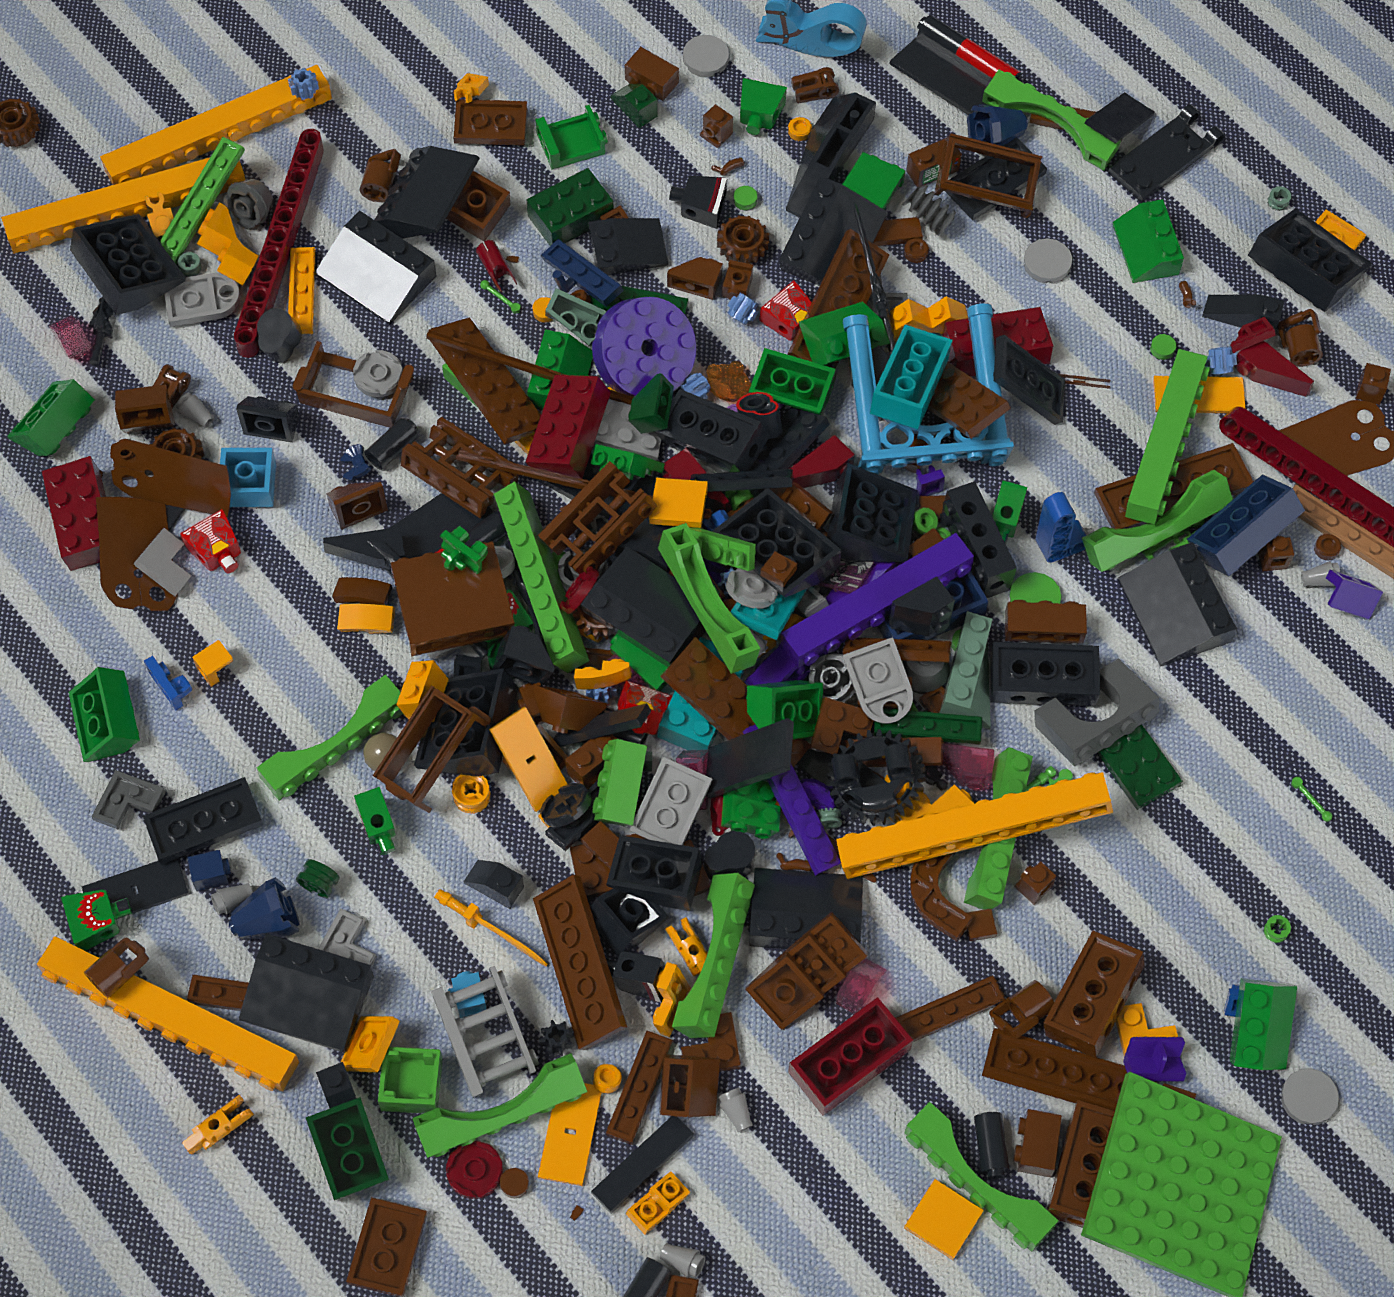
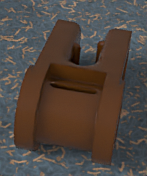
[791,67,839,103]
[153,364,191,409]

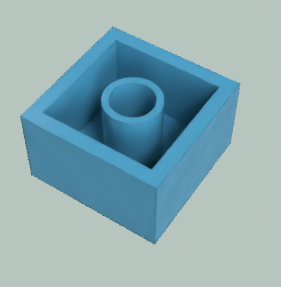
[220,448,276,507]

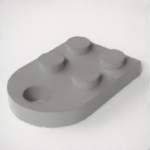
[164,273,240,327]
[842,637,913,724]

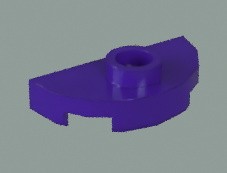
[800,779,836,810]

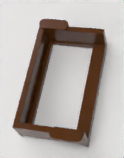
[934,133,1043,218]
[292,341,414,428]
[373,685,491,813]

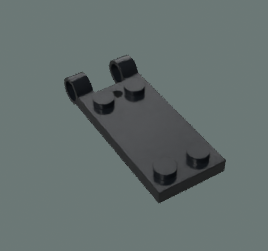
[1108,104,1225,203]

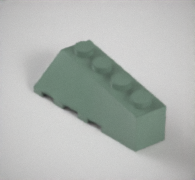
[545,288,607,348]
[940,612,992,730]

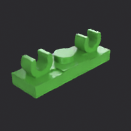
[690,527,756,571]

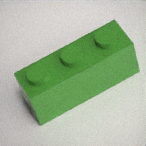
[593,739,647,827]

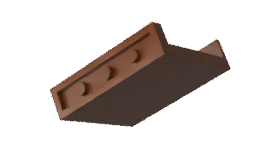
[390,542,515,657]

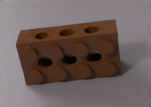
[1044,930,1145,1059]
[1047,1100,1115,1228]

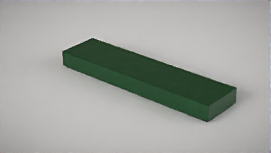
[874,708,982,745]

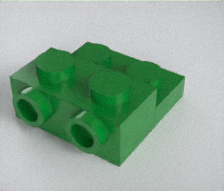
[591,444,665,480]
[721,781,781,839]

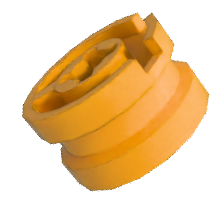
[452,774,491,814]

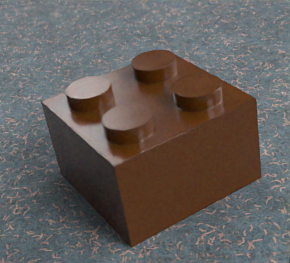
[446,171,511,241]

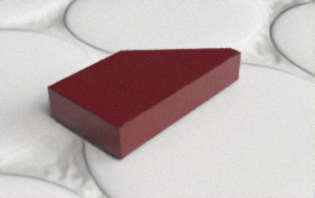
[1230,317,1276,353]

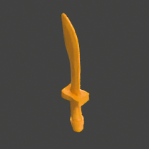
[434,889,548,967]

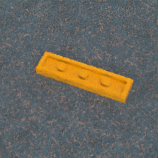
[288,247,316,334]

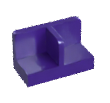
[1326,569,1383,619]
[1123,1037,1187,1081]

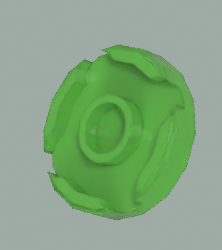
[1009,572,1061,603]

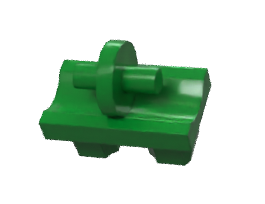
[440,526,488,574]

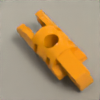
[665,917,708,977]
[182,1095,254,1155]

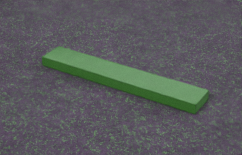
[160,137,245,265]

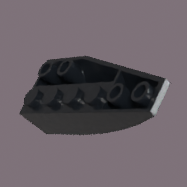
[786,92,876,217]

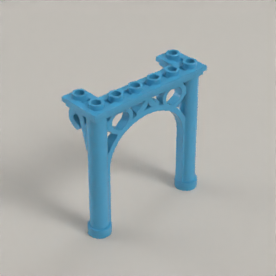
[843,303,1014,475]

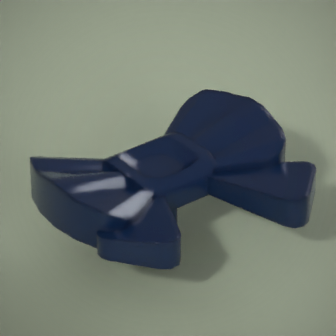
[340,444,371,481]

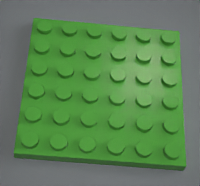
[1081,1072,1282,1297]

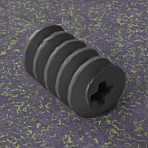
[902,184,956,237]

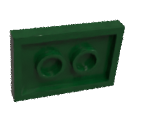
[1097,724,1183,810]

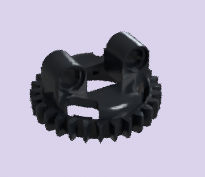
[827,729,926,826]

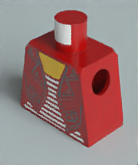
[759,280,812,341]
[180,509,241,574]
[618,680,672,735]

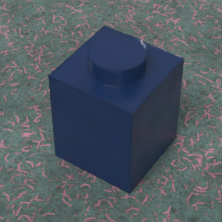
[187,850,232,892]

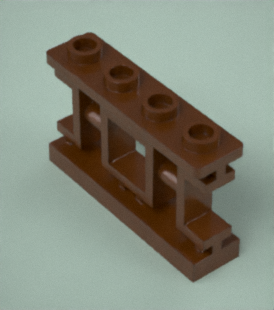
[400,417,519,518]
[538,461,657,574]

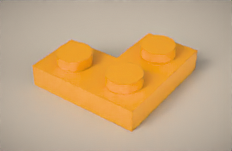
[653,962,691,1037]
[1116,1003,1178,1056]

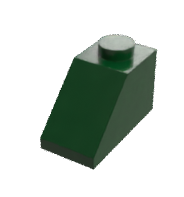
[610,84,658,128]
[628,373,674,434]

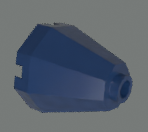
[967,104,1028,146]
[229,877,300,940]

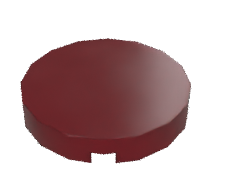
[560,566,599,614]
[446,1141,503,1199]

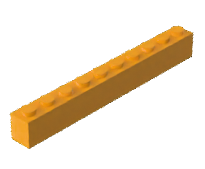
[100,65,332,185]
[1,157,245,254]
[836,772,1113,879]
[37,936,300,1092]

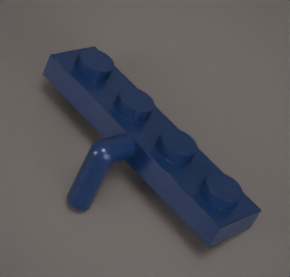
[541,239,623,307]

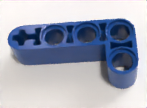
[1036,492,1086,563]

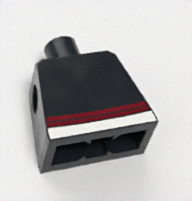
[669,176,728,229]
[606,951,665,1003]

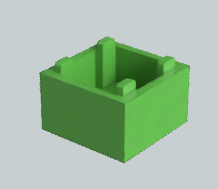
[378,1047,443,1113]

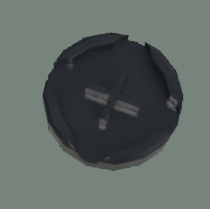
[540,783,592,827]

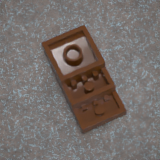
[745,912,868,1030]

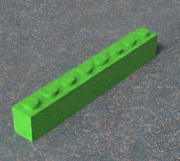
[1125,349,1210,525]
[494,482,589,673]

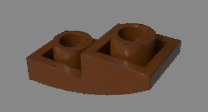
[332,577,393,605]

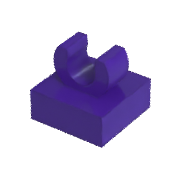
[916,465,945,496]

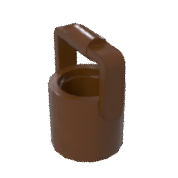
[359,149,401,202]
[1278,309,1323,367]
[83,937,149,999]
[989,980,1054,1038]

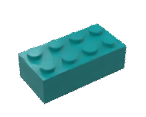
[870,325,953,429]
[657,637,746,758]

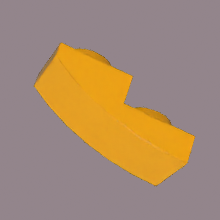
[337,604,395,634]
[574,659,632,689]
[626,1171,690,1235]

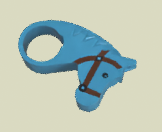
[755,0,867,57]

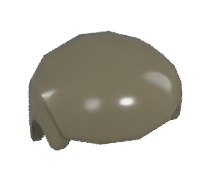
[363,733,397,771]

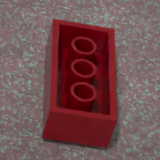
[943,307,1054,376]
[525,375,611,479]
[41,456,106,571]
[788,997,913,1116]

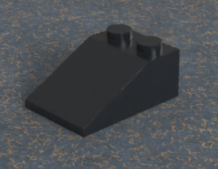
[588,218,669,276]
[606,835,703,911]

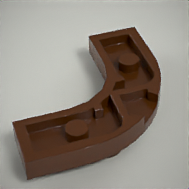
[910,852,972,942]

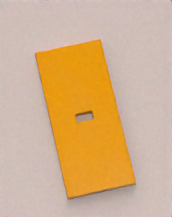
[1153,376,1245,413]
[489,707,568,812]
[538,1083,602,1186]

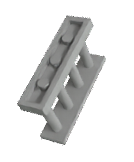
[431,966,539,1098]

